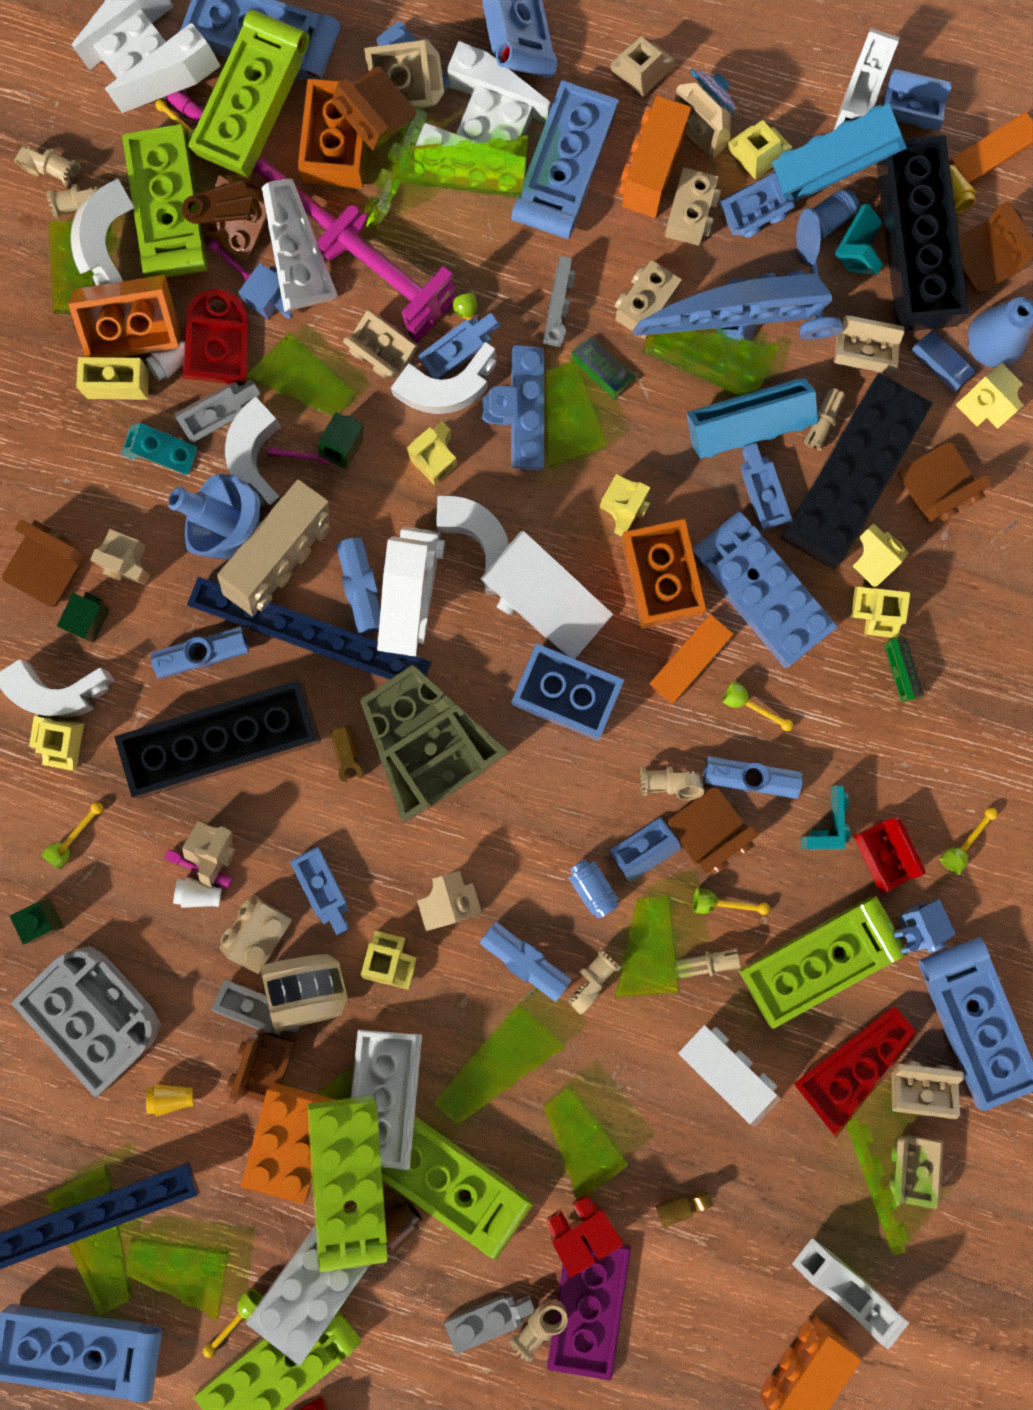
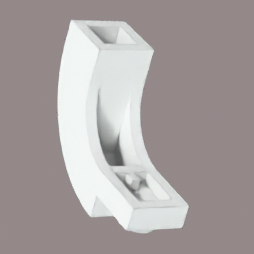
[833,28,900,131]
[71,179,134,285]
[391,342,497,414]
[225,397,281,509]
[437,496,509,595]
[0,659,115,718]
[792,1238,909,1350]

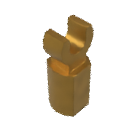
[329,726,364,783]
[655,1189,714,1228]

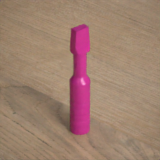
[164,850,233,890]

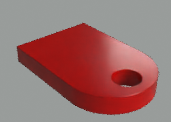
[183,289,248,385]

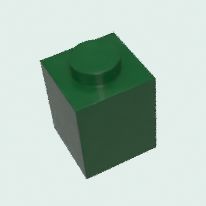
[319,412,364,469]
[57,592,110,643]
[10,900,64,945]

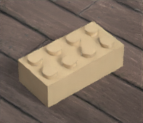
[217,479,330,617]

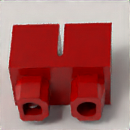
[547,1193,624,1279]

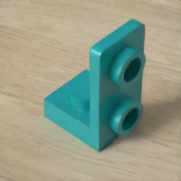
[835,204,883,274]
[120,423,197,475]
[801,785,850,849]

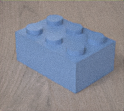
[512,643,624,741]

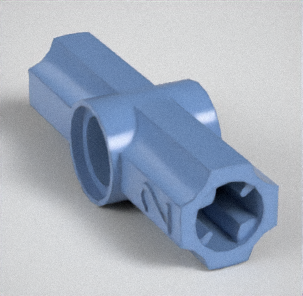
[336,537,381,635]
[151,627,250,679]
[703,756,803,799]
[479,921,572,1002]

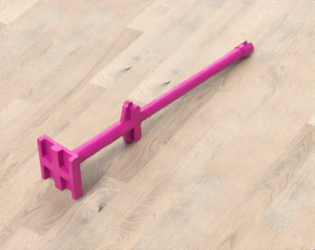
[167,90,457,343]

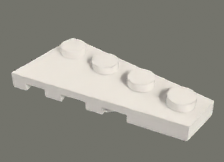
[262,178,338,312]

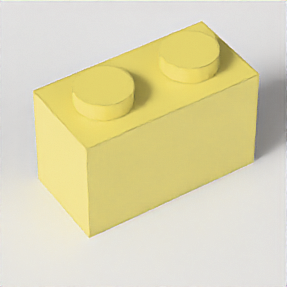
[76,357,150,400]

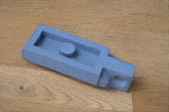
[418,313,501,380]
[740,443,792,531]
[290,847,350,935]

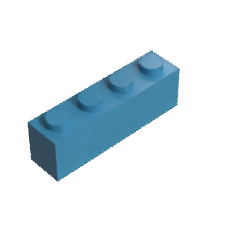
[772,103,907,203]
[686,377,818,458]

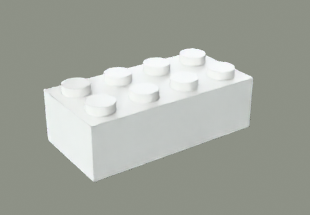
[245,1225,369,1366]

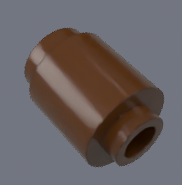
[385,1201,423,1251]

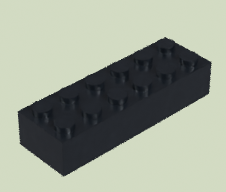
[876,135,969,332]
[780,372,933,569]
[114,680,321,799]

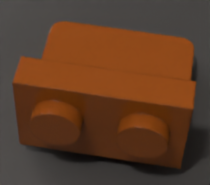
[332,67,416,151]
[201,173,267,260]
[959,200,1033,294]
[899,442,993,524]
[2,519,86,607]
[667,787,759,875]
[226,1030,296,1104]

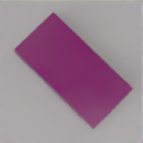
[547,1237,631,1381]

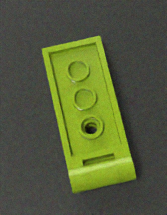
[188,9,309,178]
[122,124,208,278]
[737,895,908,1029]
[307,1095,387,1273]
[381,1116,534,1260]
[193,1310,362,1410]

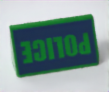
[570,336,636,400]
[884,637,923,703]

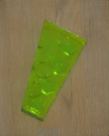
[398,135,528,198]
[642,330,779,396]

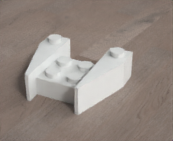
[71,0,221,113]
[414,41,550,181]
[377,526,445,656]

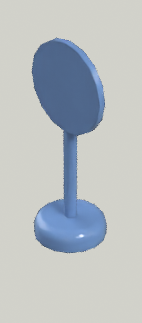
[796,208,843,340]

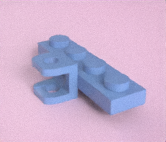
[482,345,544,471]

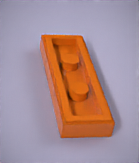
[949,112,1033,184]
[648,614,734,705]

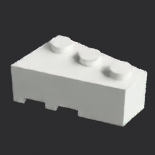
[678,1025,781,1127]

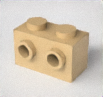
[664,167,721,246]
[614,260,682,340]

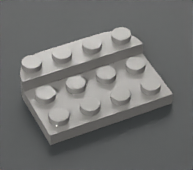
[11,946,161,1098]

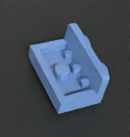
[882,69,952,131]
[718,172,795,238]

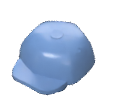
[169,474,260,559]

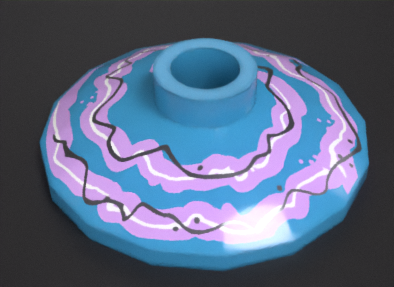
[690,68,736,114]

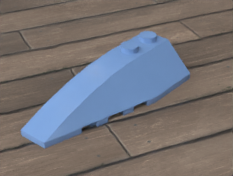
[633,271,832,336]

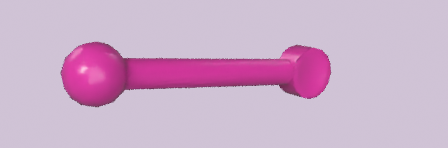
[208,239,252,282]
[267,447,330,465]

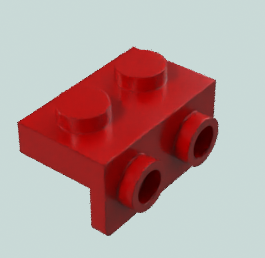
[853,816,926,894]

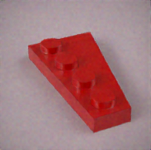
[793,1006,917,1138]

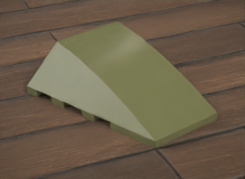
[360,665,509,823]

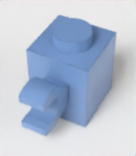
[238,263,293,320]
[893,899,956,954]

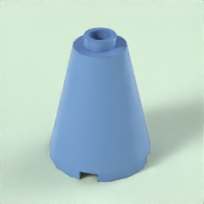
[967,297,1033,367]

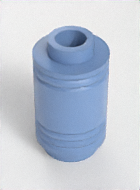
[813,189,859,240]
[568,859,619,919]

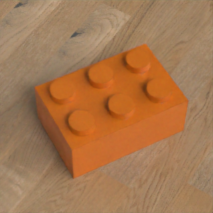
[298,79,368,188]
[619,95,691,218]
[68,275,181,358]
[621,519,706,629]
[240,1083,336,1205]
[760,1315,862,1410]

